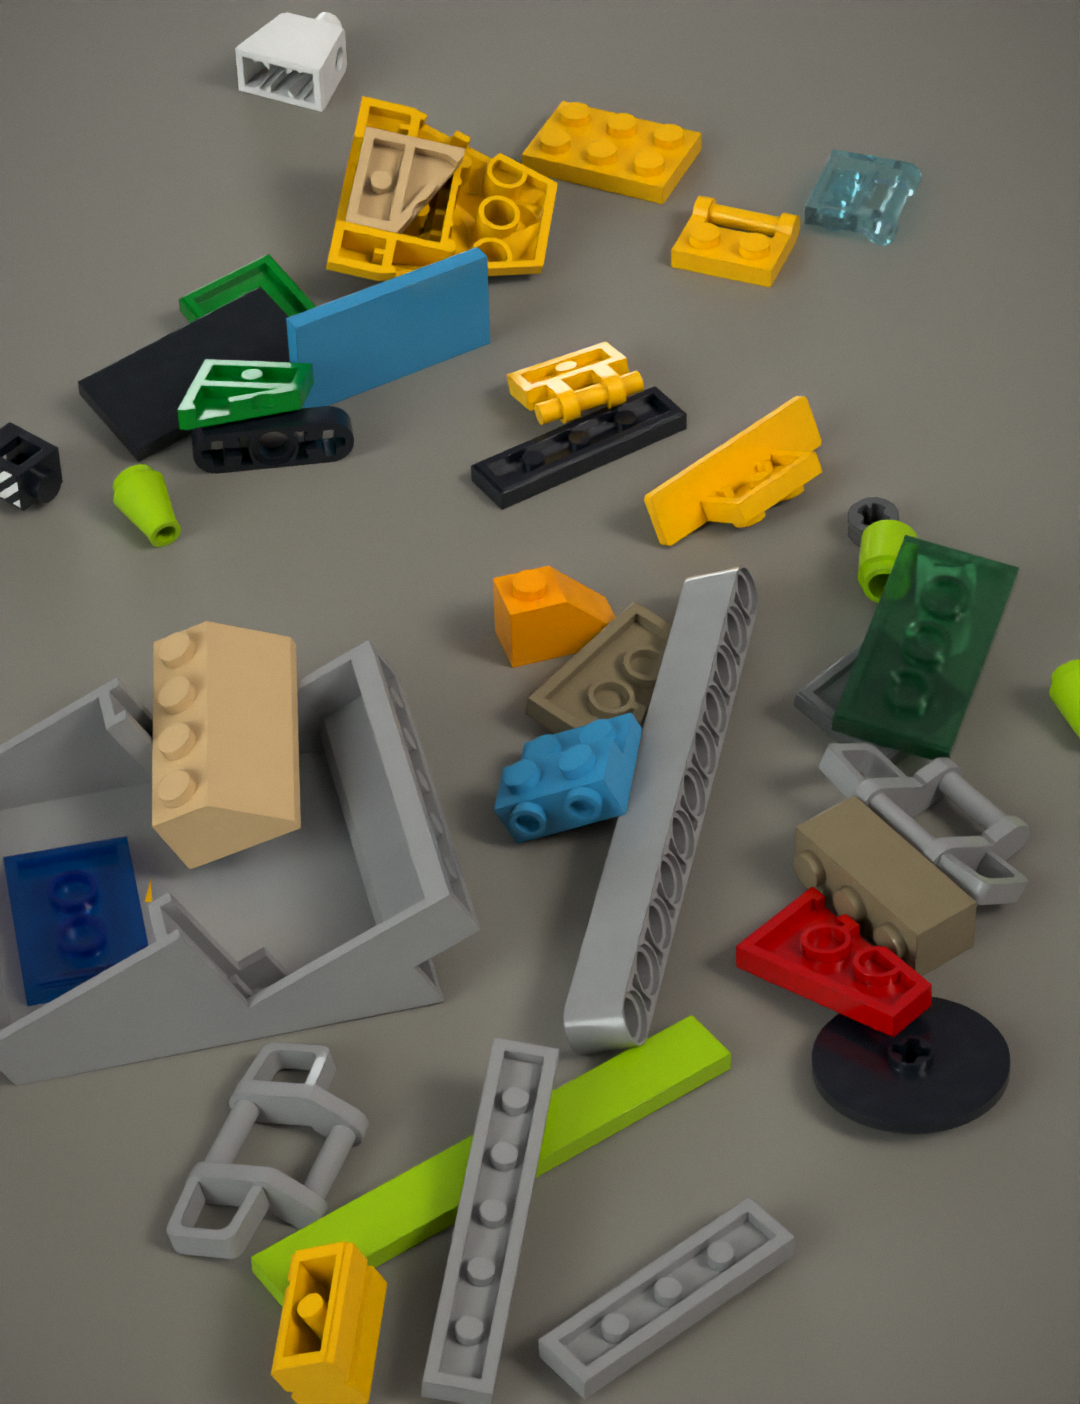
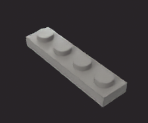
[539,1197,796,1400]

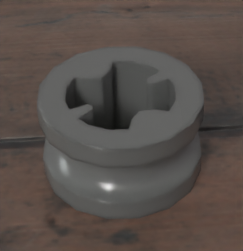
[848,497,899,547]

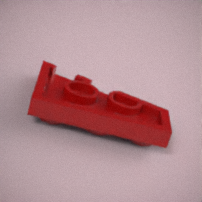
[736,886,932,1037]

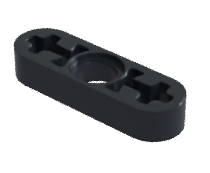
[191,406,354,474]

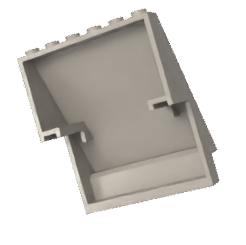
[0,640,480,1086]

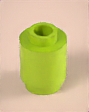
[858,520,919,605]

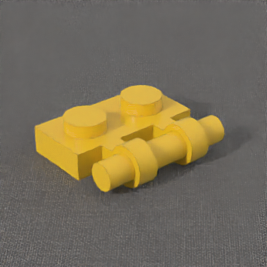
[506,341,644,425]

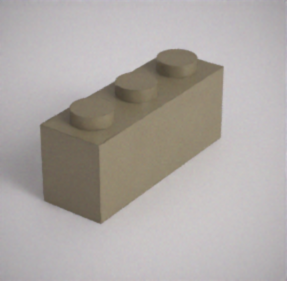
[793,795,977,976]

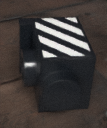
[0,422,63,511]

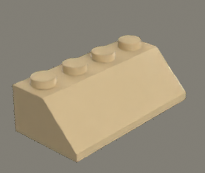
[152,621,301,870]

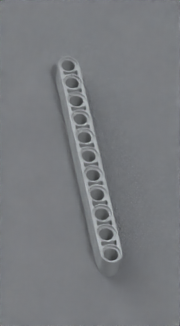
[564,565,758,1055]

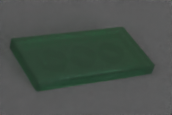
[832,535,1019,760]

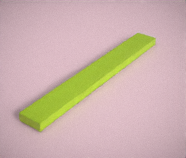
[251,1014,731,1307]

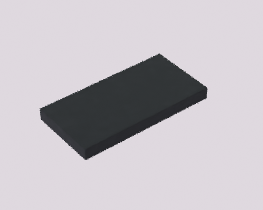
[78,286,290,462]

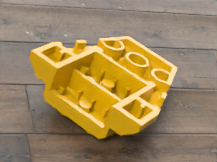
[326,96,558,281]

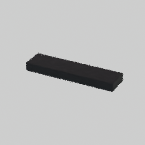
[471,386,687,510]

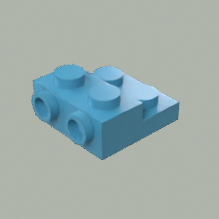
[494,712,642,844]

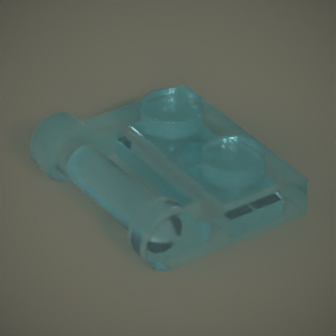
[804,149,922,246]

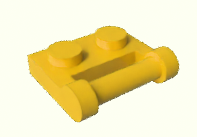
[671,195,801,288]

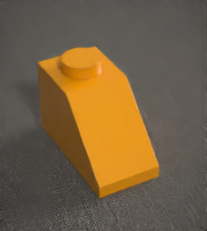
[493,566,616,668]

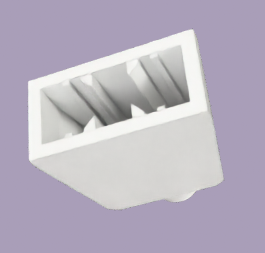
[235,12,347,112]

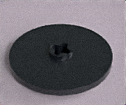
[812,997,1011,1134]

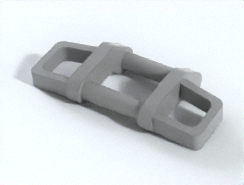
[818,743,1031,905]
[166,1042,370,1259]

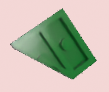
[177,359,314,430]

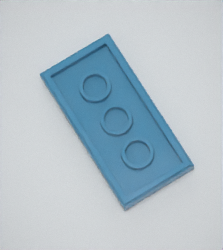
[286,247,490,408]

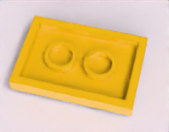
[522,101,702,204]

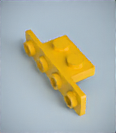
[644,396,823,546]

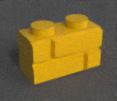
[271,1241,387,1404]

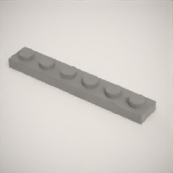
[421,1037,559,1404]

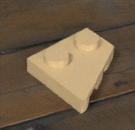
[345,126,465,234]

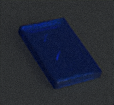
[3,836,149,1006]

